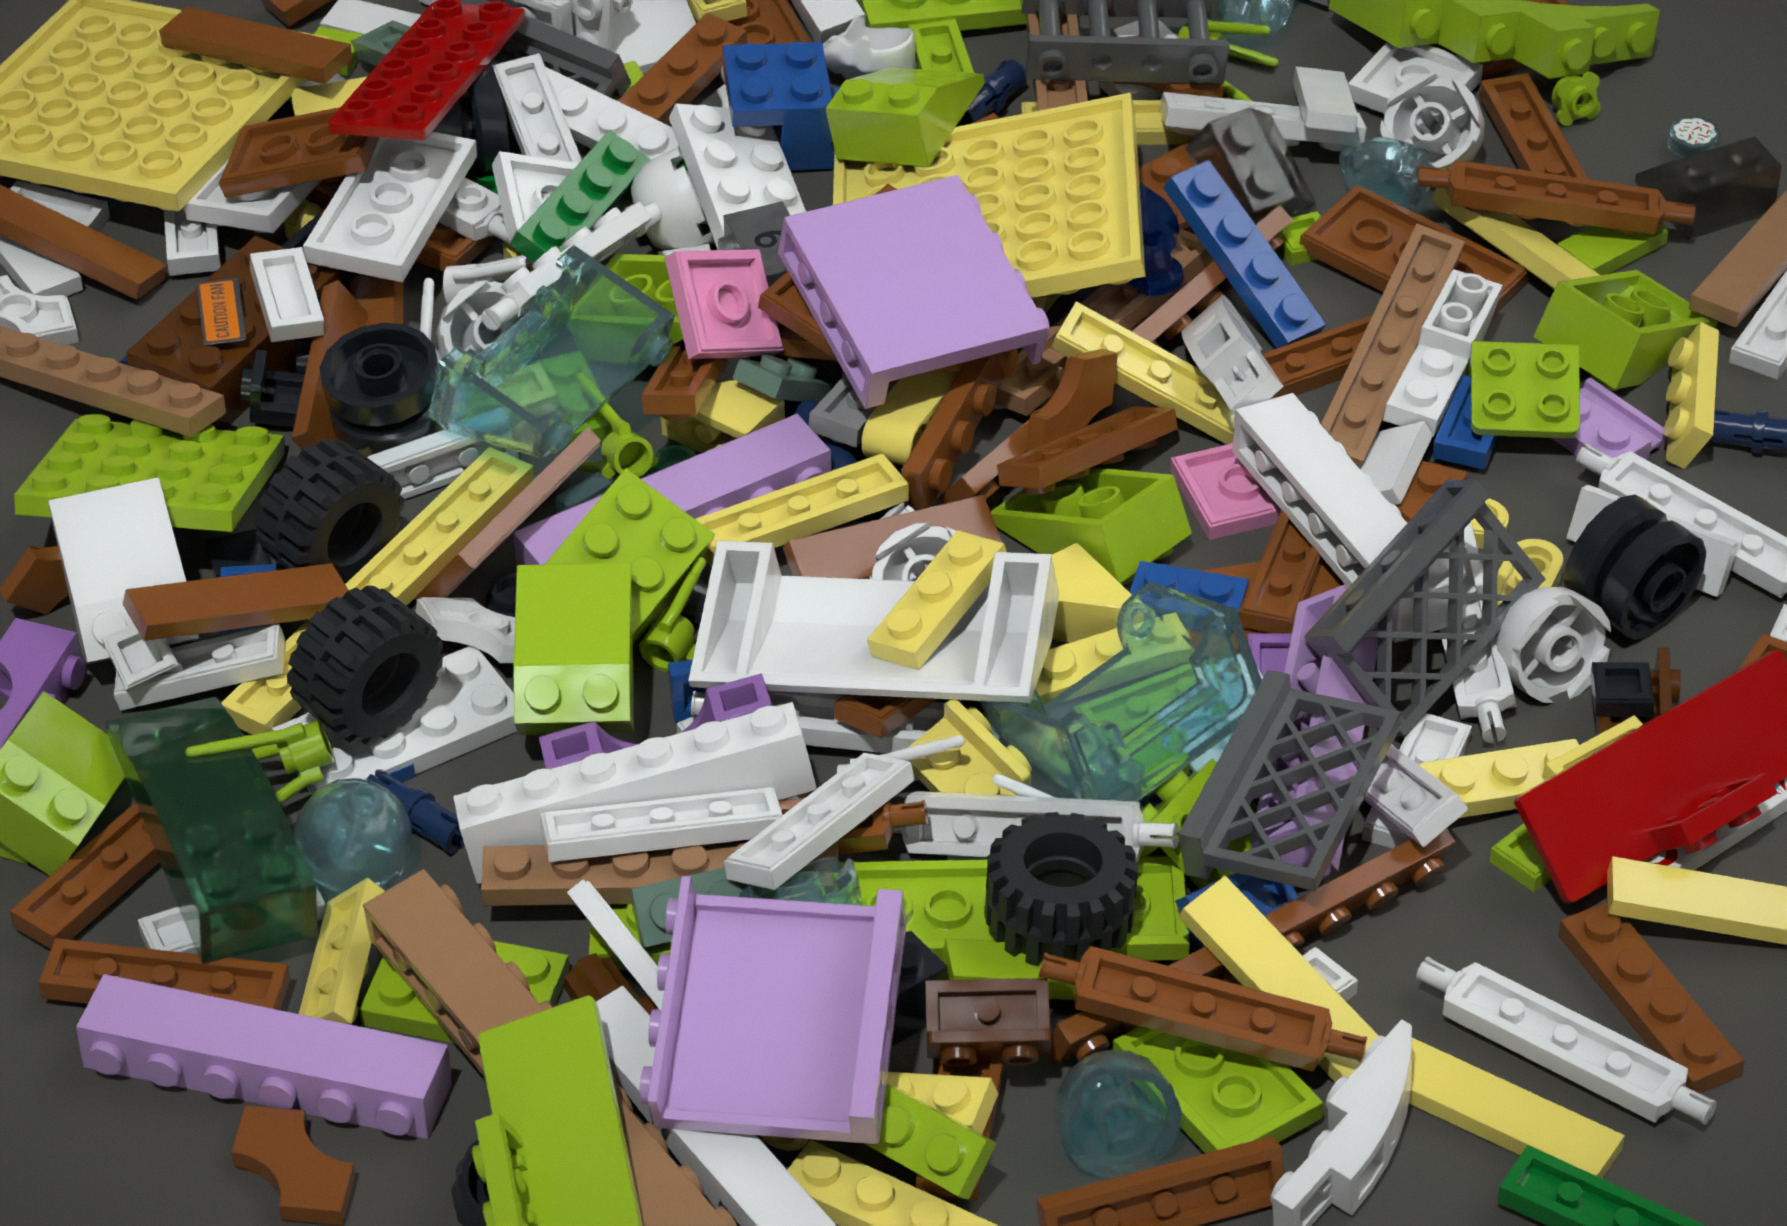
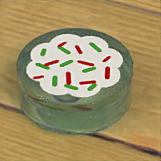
[1668,116,1720,161]

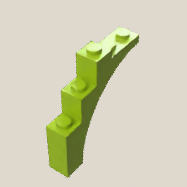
[1329,0,1660,79]

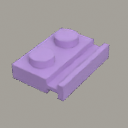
[1551,378,1668,459]

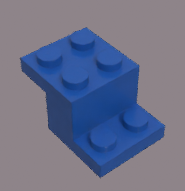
[722,42,840,170]

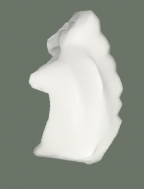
[823,15,917,79]

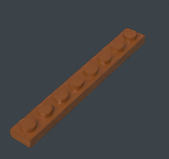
[1049,828,1456,1067]

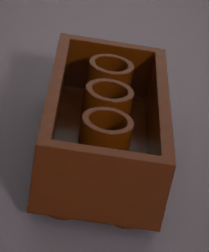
[126,236,341,430]

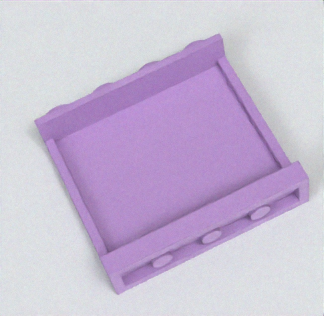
[778,175,1050,409]
[640,876,907,1144]

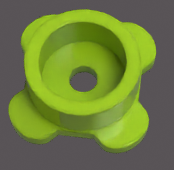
[1552,72,1601,126]

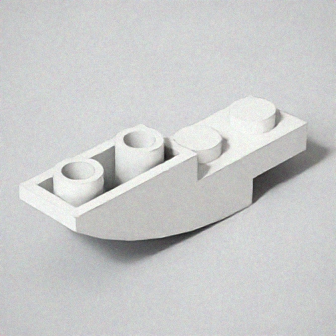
[1383,269,1503,437]
[1182,295,1283,414]
[1270,1019,1412,1226]

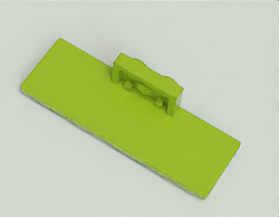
[472,996,643,1226]

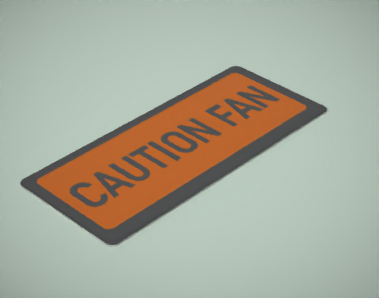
[196,277,246,345]

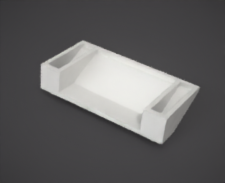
[688,541,1059,703]

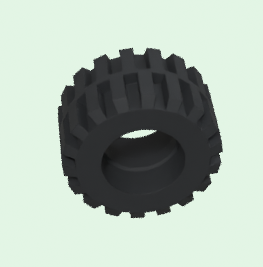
[255,439,404,584]
[287,586,443,745]
[985,812,1138,966]

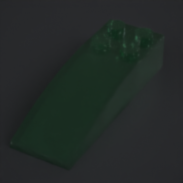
[105,697,318,964]

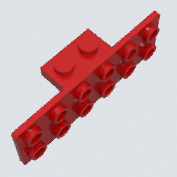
[327,0,525,140]
[1514,650,1787,904]

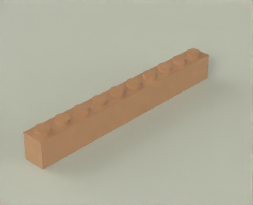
[363,869,737,1226]

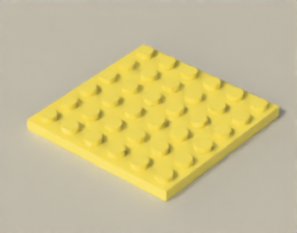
[0,0,329,211]
[833,93,1145,298]

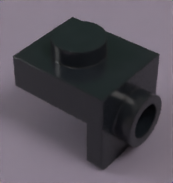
[240,350,305,427]

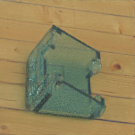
[429,245,675,458]
[982,582,1262,802]

